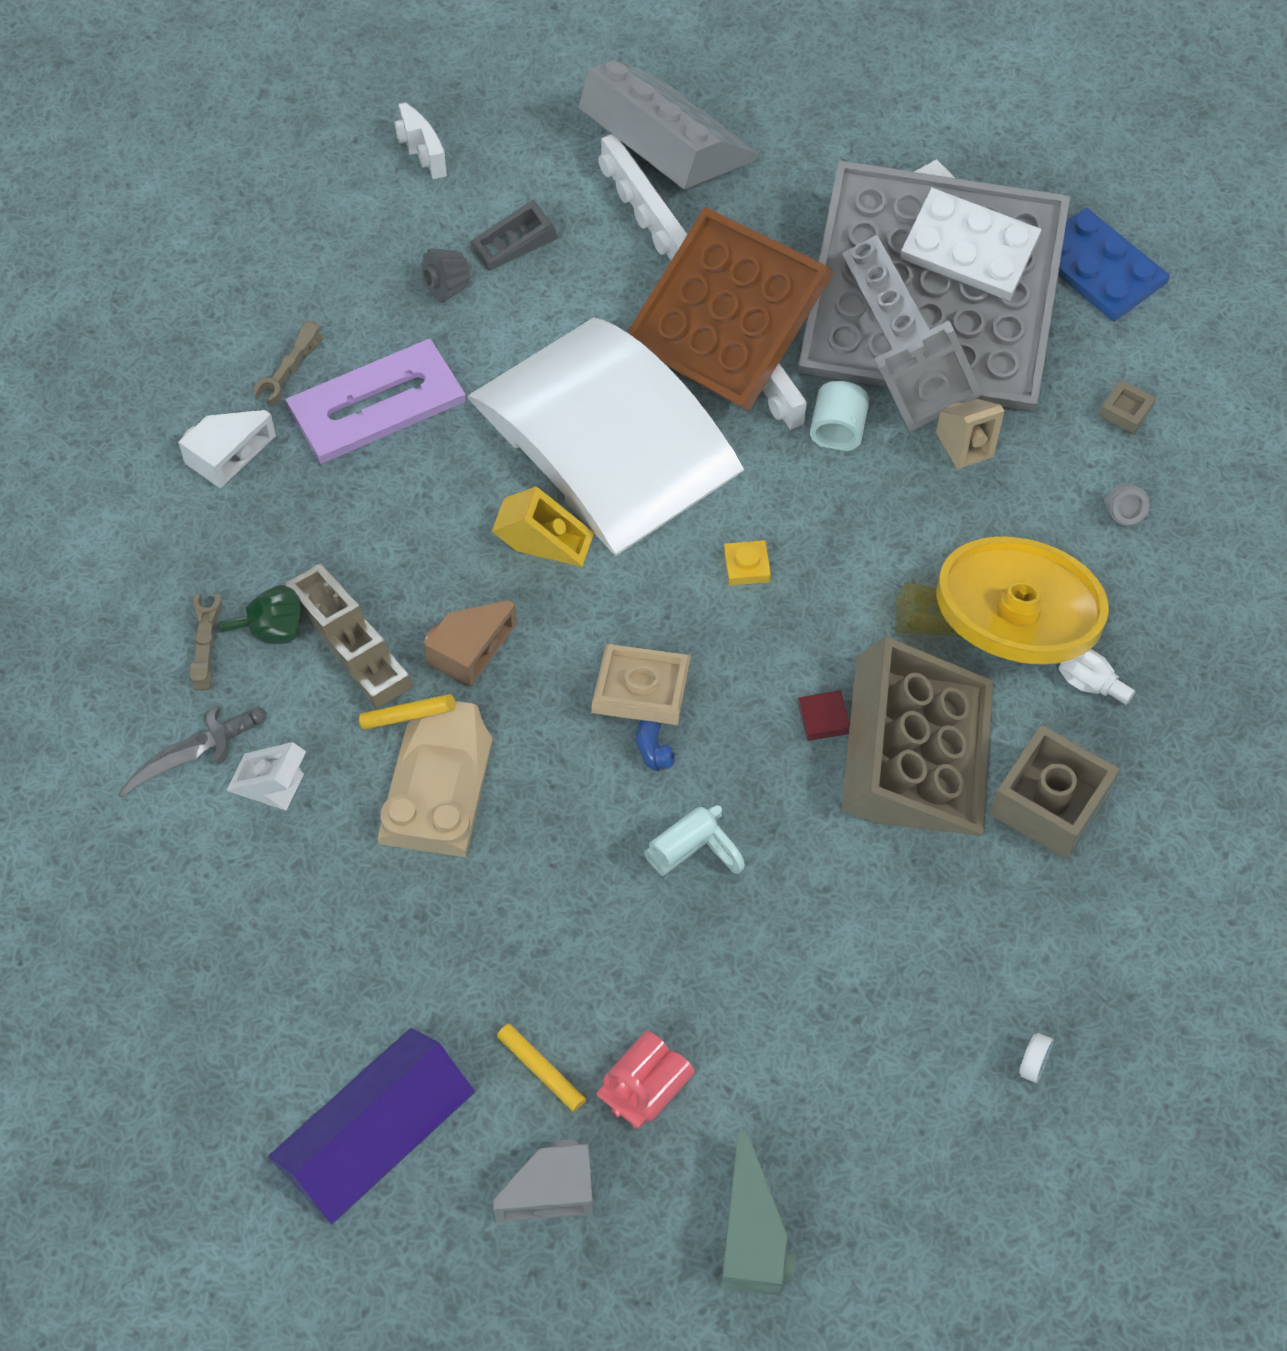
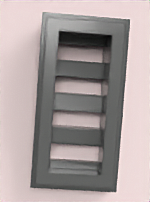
[470,199,558,270]

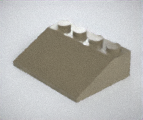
[841,636,993,836]

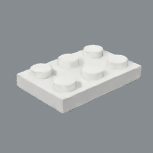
[900,188,1042,301]

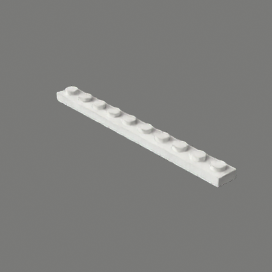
[598,134,807,430]

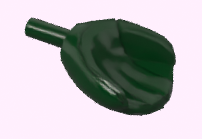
[220,585,301,644]

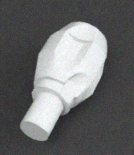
[1059,649,1135,705]

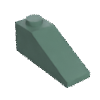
[721,1132,795,1296]

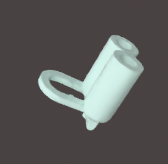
[644,805,745,876]

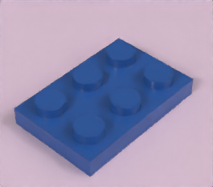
[1058,207,1170,322]

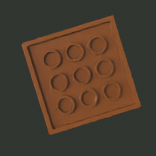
[627,207,834,412]

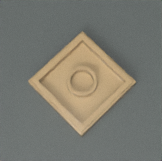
[592,644,691,725]

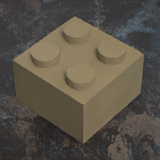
[989,725,1120,860]

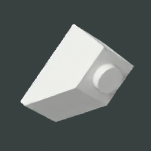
[178,410,276,488]

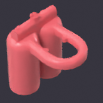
[596,1030,695,1129]

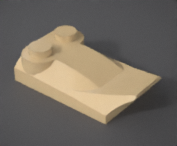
[377,697,493,858]

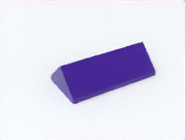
[268,1028,475,1225]

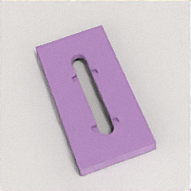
[285,338,466,464]

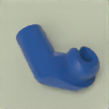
[635,720,675,771]

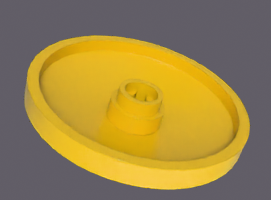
[936,536,1109,664]

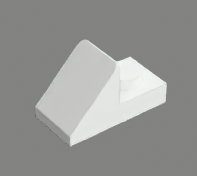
[227,742,306,810]

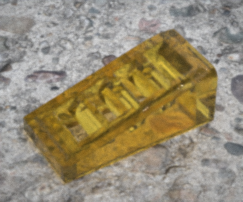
[895,582,960,636]

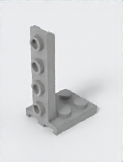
[842,235,982,432]

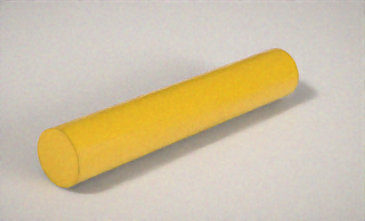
[359,694,456,730]
[497,1023,587,1113]

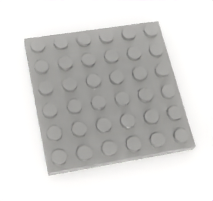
[798,160,1070,412]

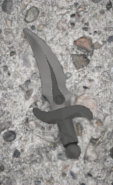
[119,706,266,796]

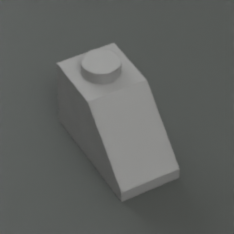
[493,1140,593,1223]

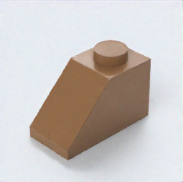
[424,600,517,687]

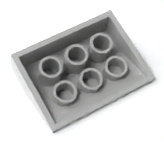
[578,60,760,190]

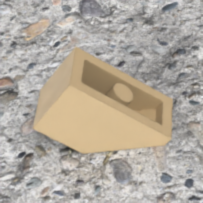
[936,399,1004,469]

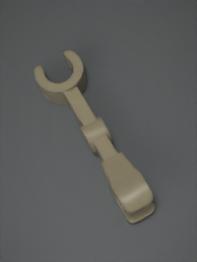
[254,321,324,406]
[189,593,223,690]

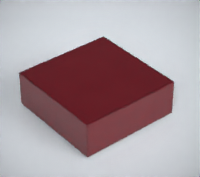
[798,690,850,741]

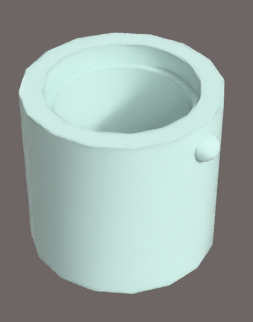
[810,381,870,451]

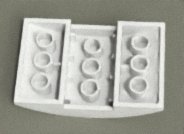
[467,317,744,556]

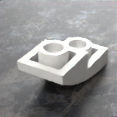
[394,103,447,179]

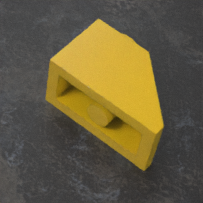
[491,486,594,567]

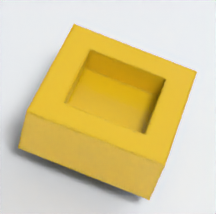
[724,540,771,586]

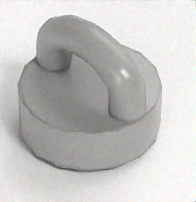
[1104,482,1150,526]

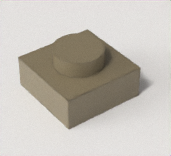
[1099,380,1156,434]

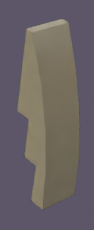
[284,563,413,708]

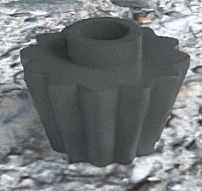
[421,248,471,303]

